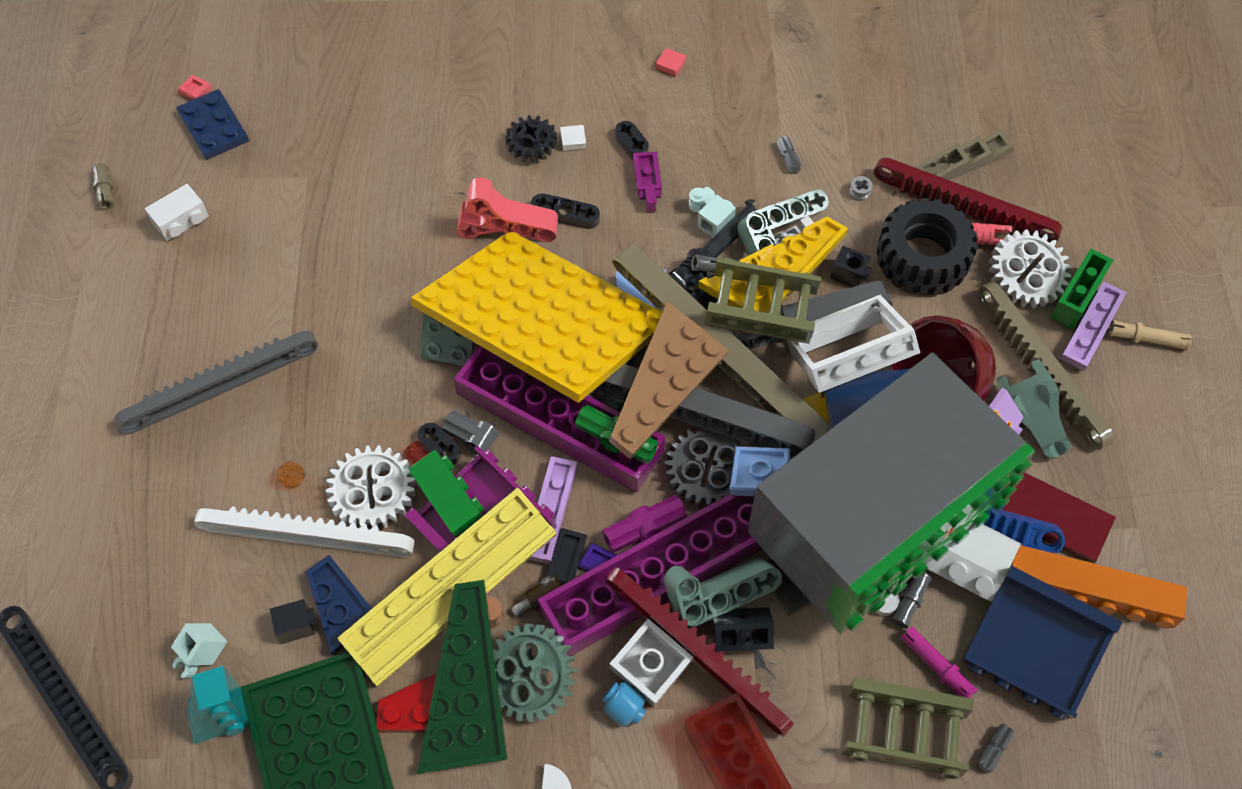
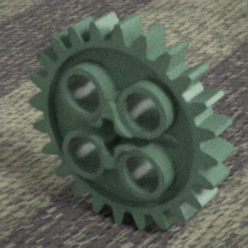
[494,624,578,722]

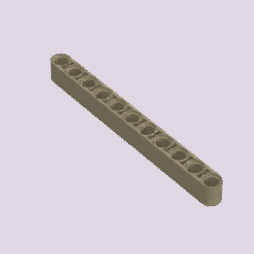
[612,243,831,443]

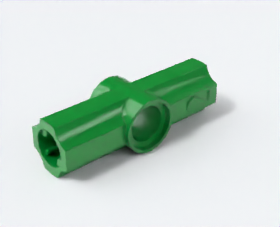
[575,405,659,464]

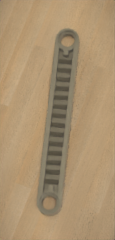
[978,281,1114,450]

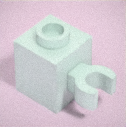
[171,623,228,678]

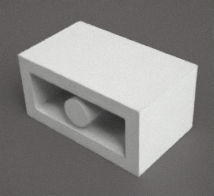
[145,184,209,242]

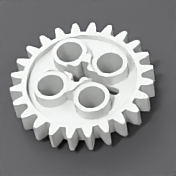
[988,230,1072,308]
[326,445,417,528]

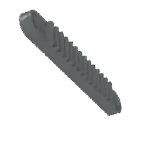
[114,331,318,434]

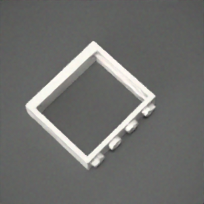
[787,295,920,393]

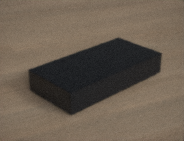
[545,528,587,585]

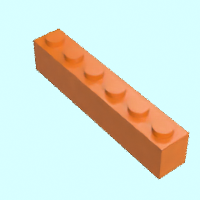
[1010,545,1188,629]

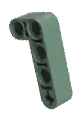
[737,190,829,256]
[664,558,782,626]

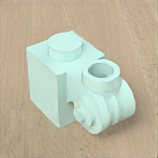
[689,187,736,238]

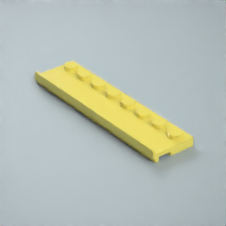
[338,488,557,686]

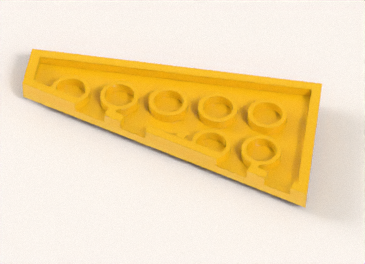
[698,217,848,313]

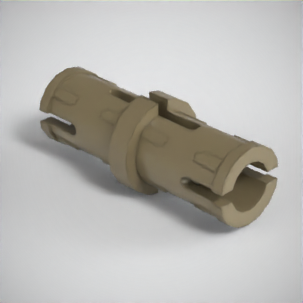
[91,163,114,210]

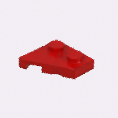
[377,674,437,733]

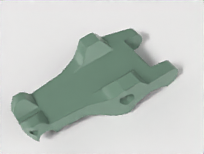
[997,359,1071,459]

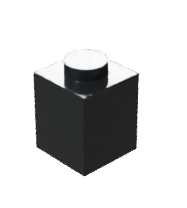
[270,599,317,644]

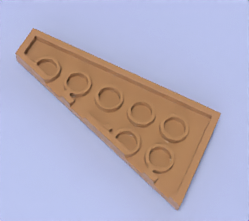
[609,301,729,459]

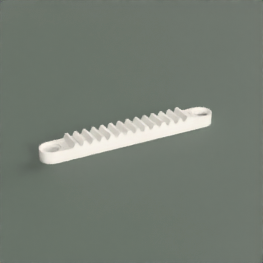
[194,507,415,558]

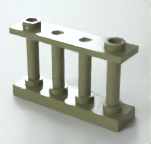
[705,258,821,344]
[842,677,974,779]

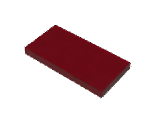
[1001,473,1116,564]

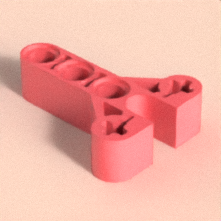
[457,178,558,242]

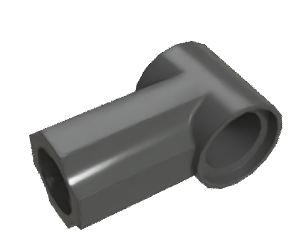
[442,410,499,455]

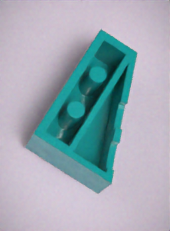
[187,666,250,745]

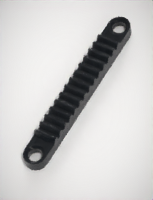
[0,606,133,789]

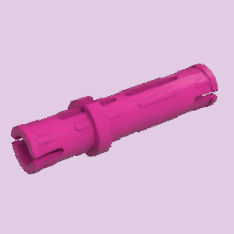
[900,626,978,698]

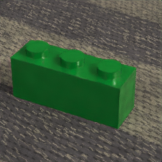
[1050,248,1114,329]
[408,450,485,538]

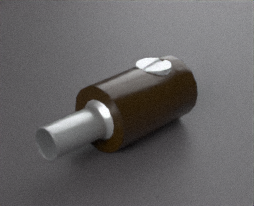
[511,574,562,616]

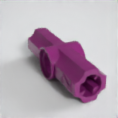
[602,495,687,553]

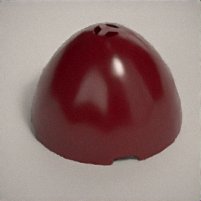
[892,315,996,401]

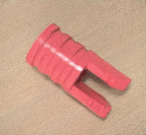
[972,223,1012,247]

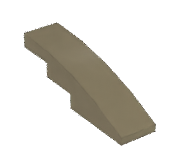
[916,129,1014,180]

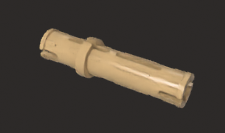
[1108,320,1192,351]

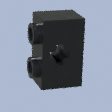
[712,607,774,652]

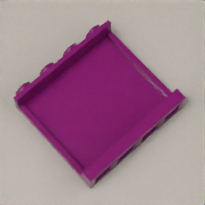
[405,446,557,595]

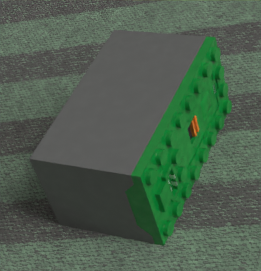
[748,352,1035,635]

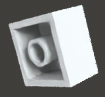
[609,619,693,707]

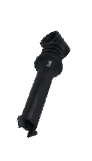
[668,199,757,289]

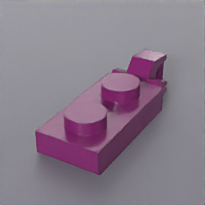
[633,151,662,212]

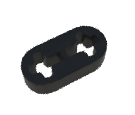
[615,121,649,159]
[417,423,461,465]

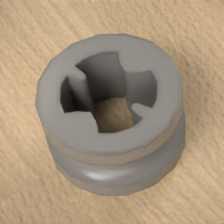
[849,176,872,201]

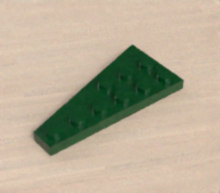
[417,580,508,774]

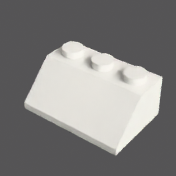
[927,525,1021,602]

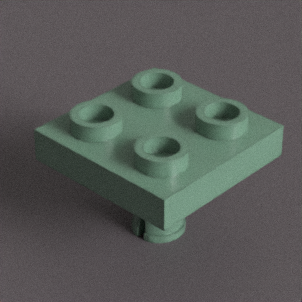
[421,313,475,366]

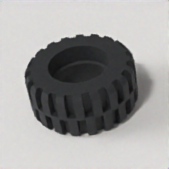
[876,198,978,296]

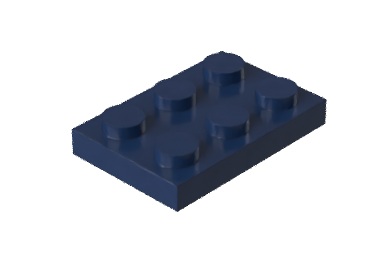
[176,89,249,160]

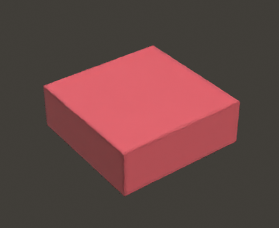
[656,48,686,76]
[177,74,212,101]

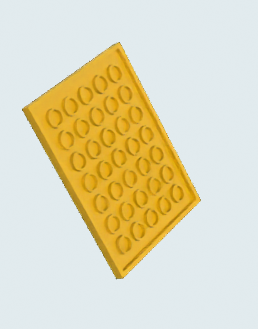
[411,232,662,403]

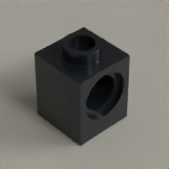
[830,246,872,287]

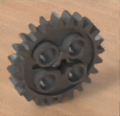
[665,426,747,508]

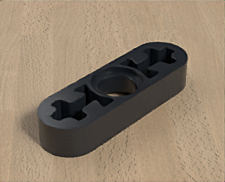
[531,193,600,229]

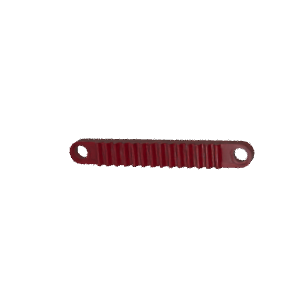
[873,158,1062,243]
[605,567,794,737]

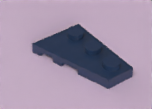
[306,555,372,656]

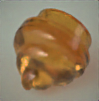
[277,461,305,488]

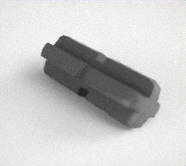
[777,136,802,173]
[977,724,1014,774]

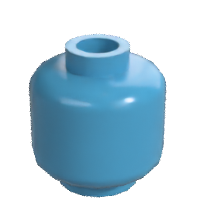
[601,682,646,727]

